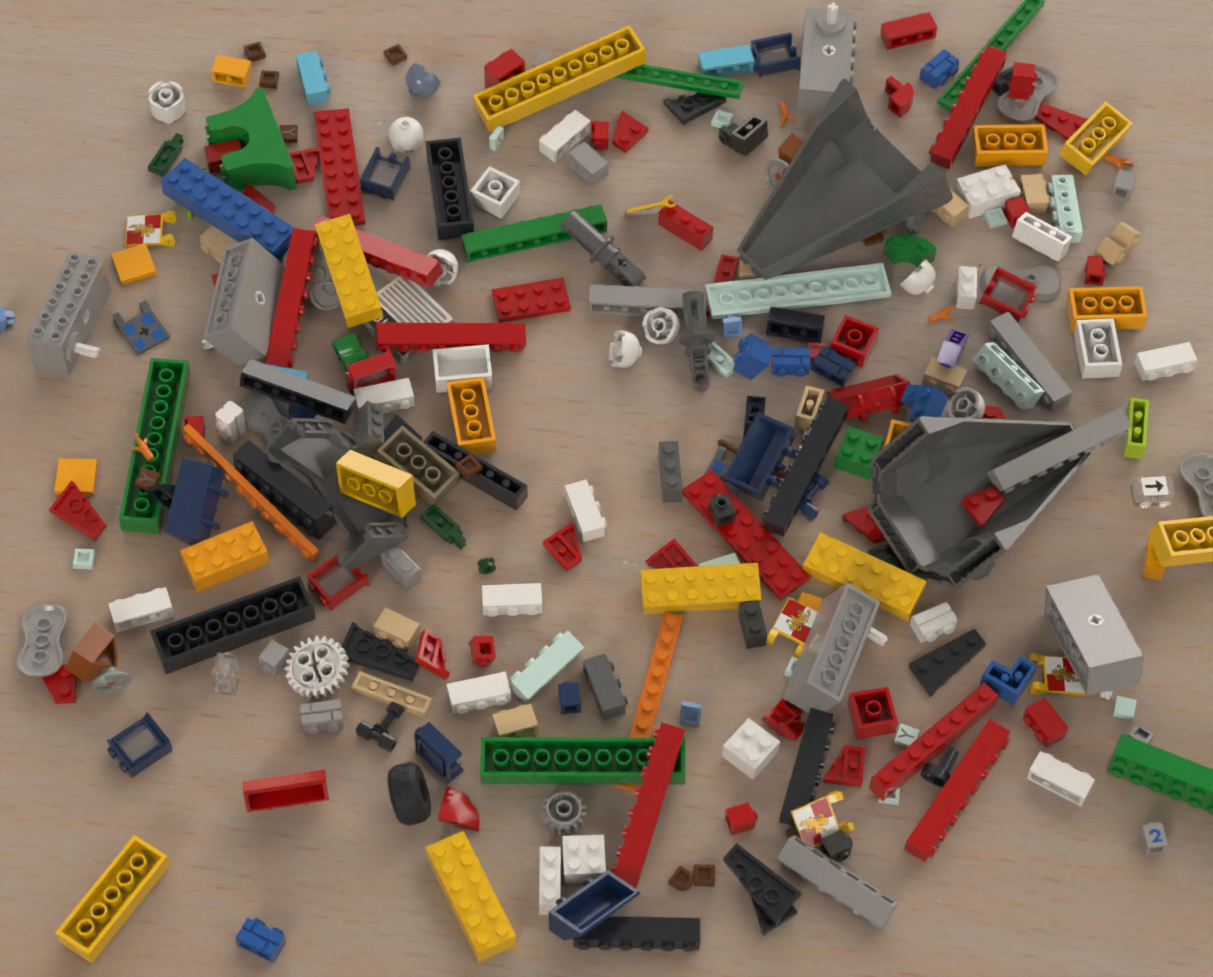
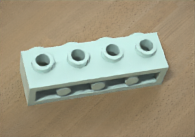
[1047,175,1083,243]
[972,342,1045,410]
[509,631,584,704]

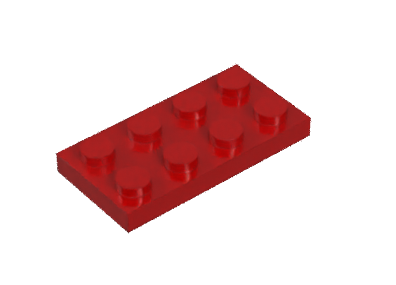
[491,277,571,323]

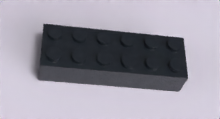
[425,137,474,240]
[232,440,335,540]

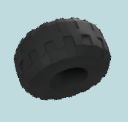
[387,762,431,825]

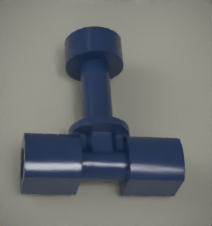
[799,474,829,522]

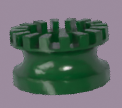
[477,557,496,574]

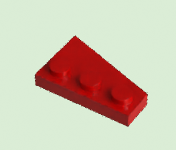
[1035,103,1088,141]

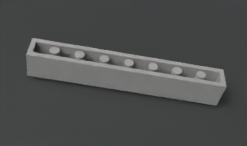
[987,407,1132,494]

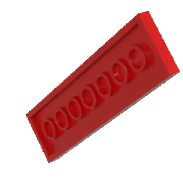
[314,108,366,226]
[682,469,811,601]

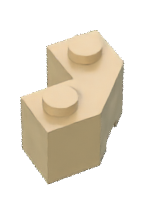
[1095,223,1142,265]

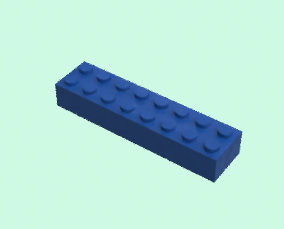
[161,158,295,260]

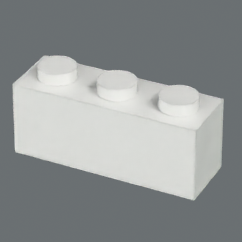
[539,110,591,163]
[1012,212,1072,262]
[1134,342,1197,381]
[354,378,415,413]
[564,480,607,542]
[482,583,542,617]
[108,587,174,633]
[447,672,511,714]
[1027,751,1095,807]
[539,847,561,915]

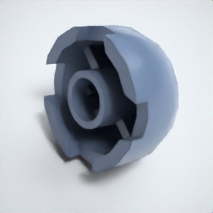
[405,63,441,97]

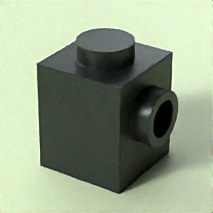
[708,493,736,527]
[819,829,853,861]

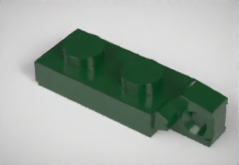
[148,133,184,177]
[420,504,466,549]

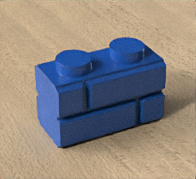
[919,49,959,89]
[771,348,810,377]
[235,918,286,963]

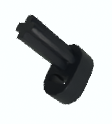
[992,66,1013,96]
[920,747,959,787]

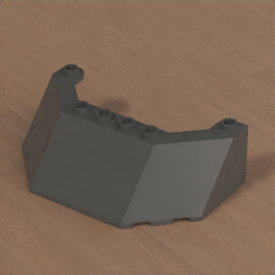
[264,418,411,569]

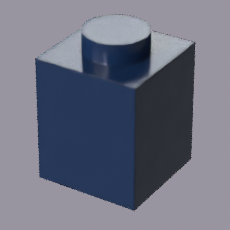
[558,681,581,715]

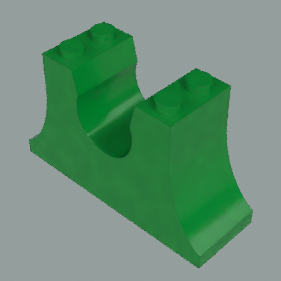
[204,87,297,190]

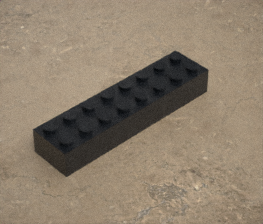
[150,576,316,674]

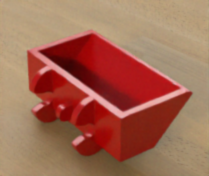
[827,374,910,423]
[243,769,329,812]

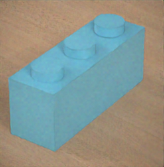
[698,45,754,77]
[296,51,331,106]

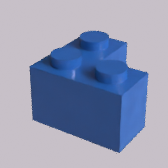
[732,333,773,380]
[901,384,948,422]
[980,656,1037,705]

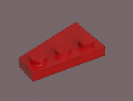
[49,480,107,541]

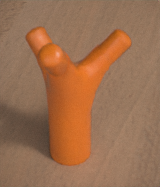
[779,101,796,127]
[1105,154,1133,170]
[928,304,955,324]
[132,433,155,462]

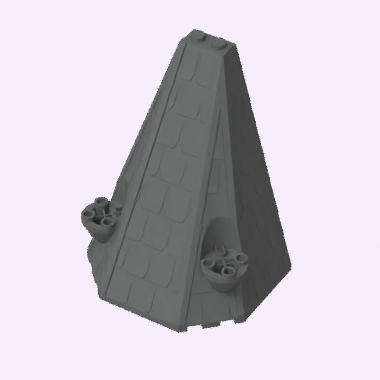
[737,78,953,280]
[868,416,1091,590]

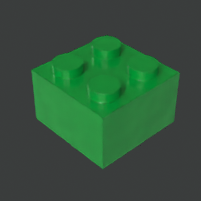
[834,426,884,480]

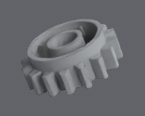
[542,790,586,835]

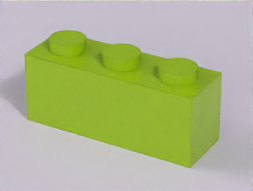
[1123,397,1149,459]

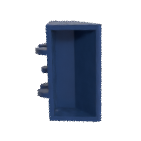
[723,412,796,501]
[164,458,228,545]
[549,870,640,941]

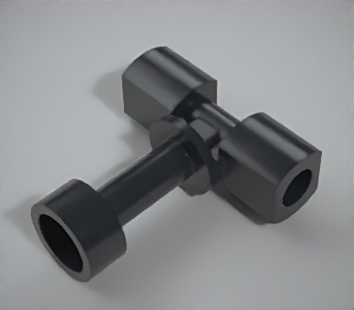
[356,702,404,752]

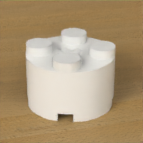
[148,81,186,124]

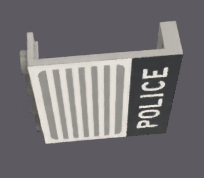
[360,276,454,366]

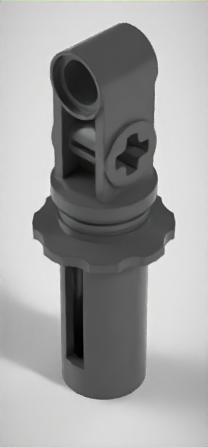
[560,210,646,287]
[679,291,715,392]

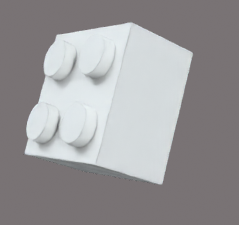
[470,166,520,219]
[722,718,780,780]
[562,835,606,885]

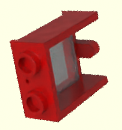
[978,267,1037,323]
[345,348,396,394]
[307,549,370,611]

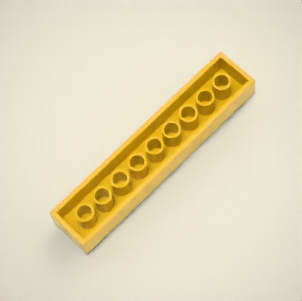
[472,25,647,133]

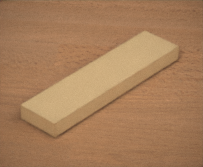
[351,671,433,718]

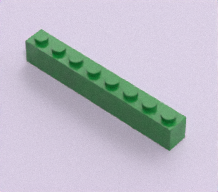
[461,204,607,263]

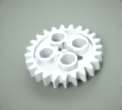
[285,636,350,699]

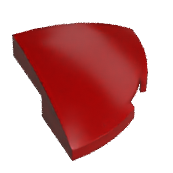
[761,699,805,741]
[438,786,480,832]

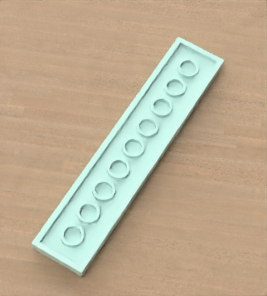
[704,263,891,319]

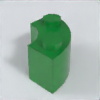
[883,235,937,267]
[331,333,370,372]

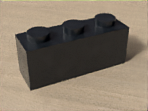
[766,307,825,343]

